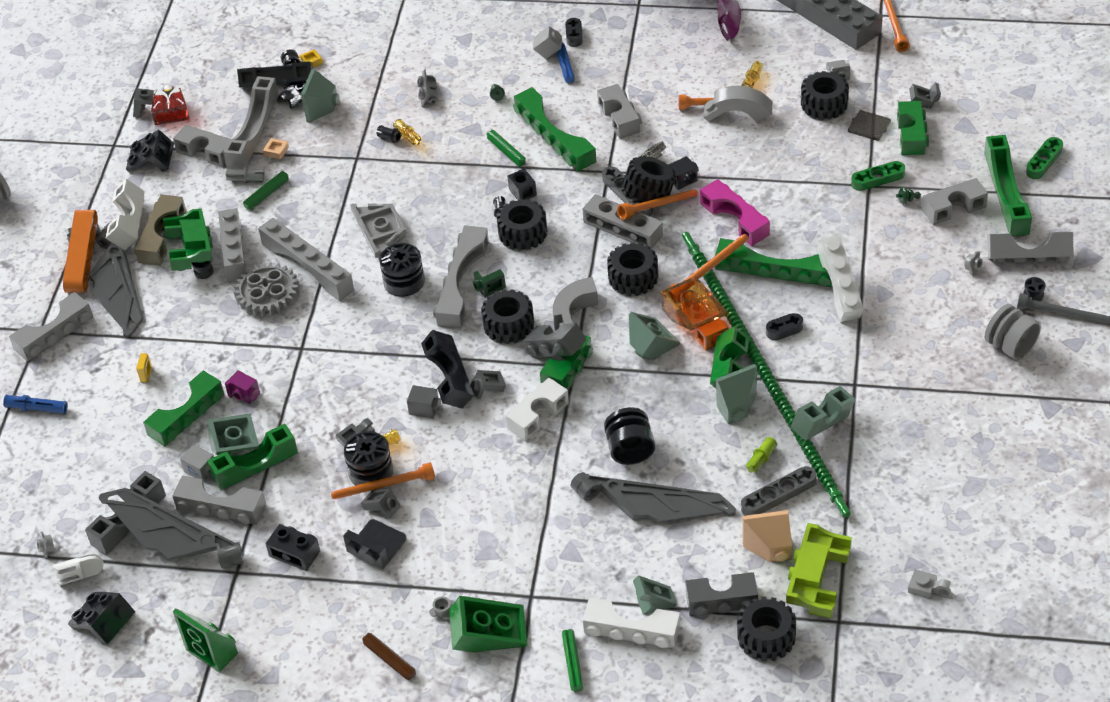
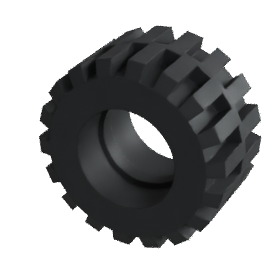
[801,71,849,120]
[623,156,676,202]
[496,199,548,251]
[607,242,659,296]
[481,289,534,344]
[737,597,796,661]

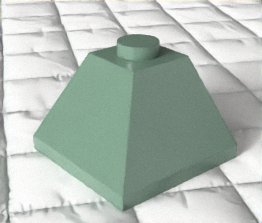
[301,70,340,122]
[629,312,680,359]
[716,364,757,424]
[208,413,259,455]

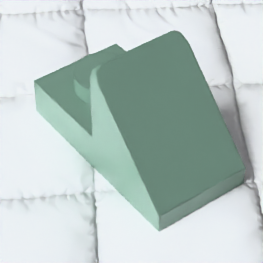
[633,575,677,614]

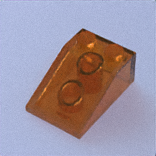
[660,276,727,331]

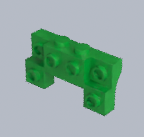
[163,208,213,271]

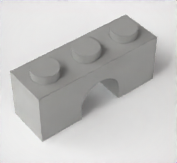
[597,84,642,139]
[173,124,229,168]
[922,178,988,225]

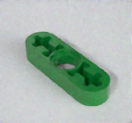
[1026,137,1063,179]
[851,161,905,191]

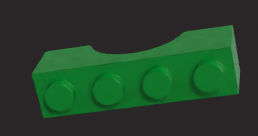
[143,370,225,447]
[207,423,298,490]

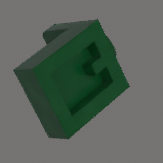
[473,269,506,298]

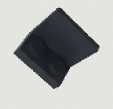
[126,129,174,172]

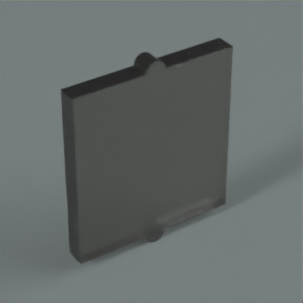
[848,110,891,141]

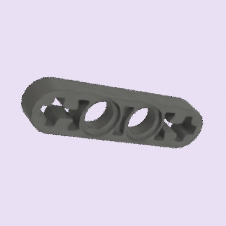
[602,166,653,216]
[741,466,816,516]

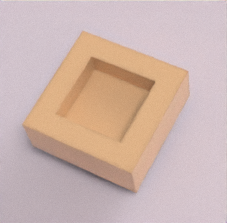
[263,138,289,160]

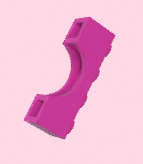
[700,179,770,246]

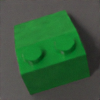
[449,595,527,652]
[173,608,238,673]

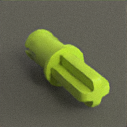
[746,437,778,473]

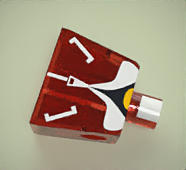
[151,85,190,125]

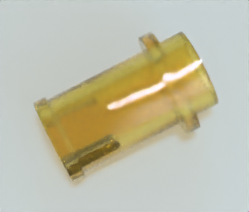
[382,429,401,446]

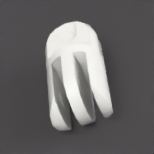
[52,554,103,586]

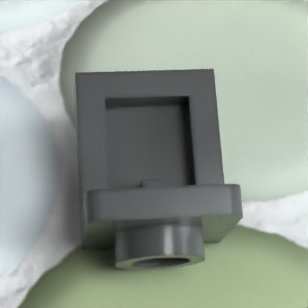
[909,82,941,108]

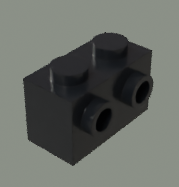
[265,524,321,571]

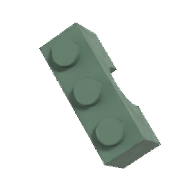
[790,386,856,441]

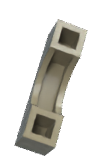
[134,194,186,266]

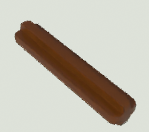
[362,633,416,680]

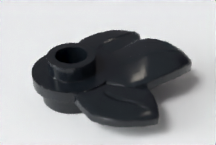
[277,81,306,109]

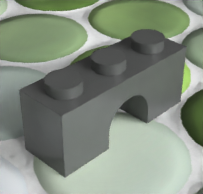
[522,323,587,358]
[685,572,758,616]

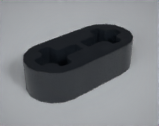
[565,18,583,47]
[766,313,803,340]

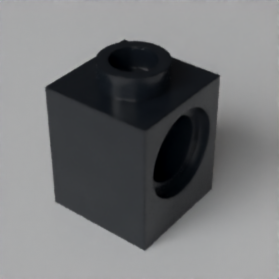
[668,156,699,190]
[507,168,537,200]

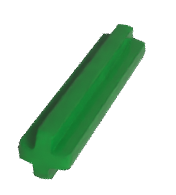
[486,130,526,167]
[243,171,289,210]
[562,629,583,692]

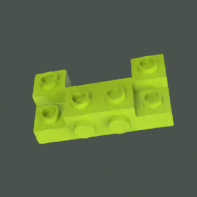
[786,523,852,618]

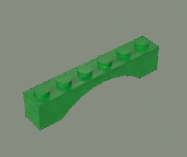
[513,87,597,172]
[984,135,1032,236]
[715,238,833,287]

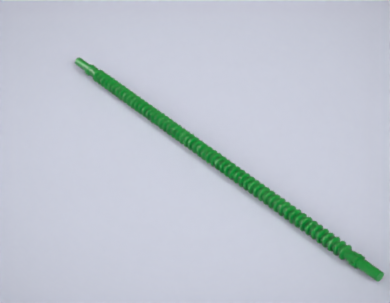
[682,232,851,518]

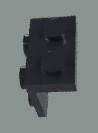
[343,519,407,569]
[68,592,136,645]

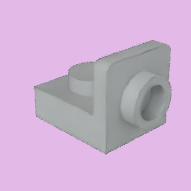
[826,60,850,80]

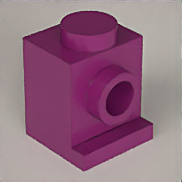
[224,370,260,404]

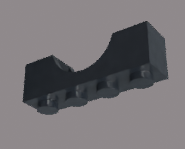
[237,61,313,89]
[421,330,474,409]

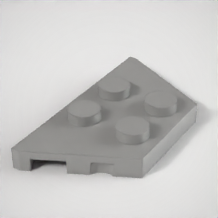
[350,203,406,258]

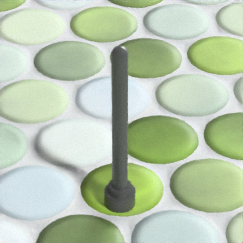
[1017,293,1110,325]

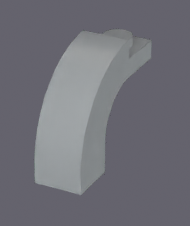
[704,86,773,122]
[553,277,598,329]

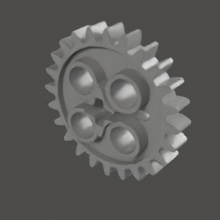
[234,262,300,317]

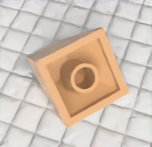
[742,510,792,562]

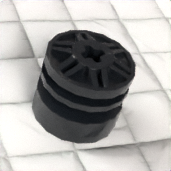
[379,243,425,297]
[604,407,655,465]
[344,431,393,486]

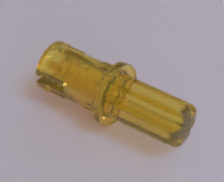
[741,60,763,88]
[393,119,422,145]

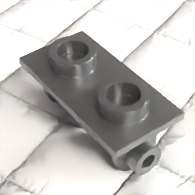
[417,69,438,107]

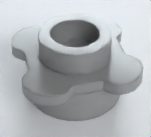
[964,251,983,276]
[37,531,54,558]
[429,596,454,620]

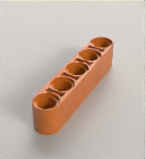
[63,210,98,293]

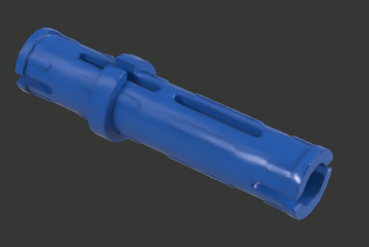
[3,394,68,414]

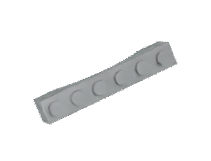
[223,76,279,169]
[258,218,354,301]
[433,225,489,329]

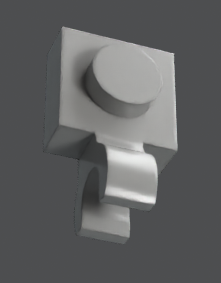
[908,569,951,598]

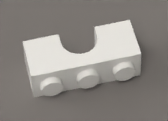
[505,378,569,442]

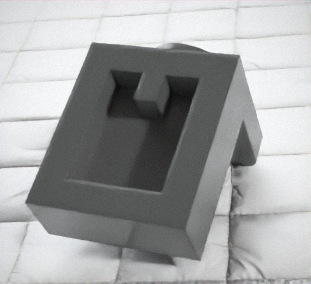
[133,88,154,118]
[471,370,506,399]
[360,488,400,519]

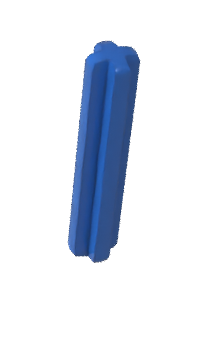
[556,42,575,83]

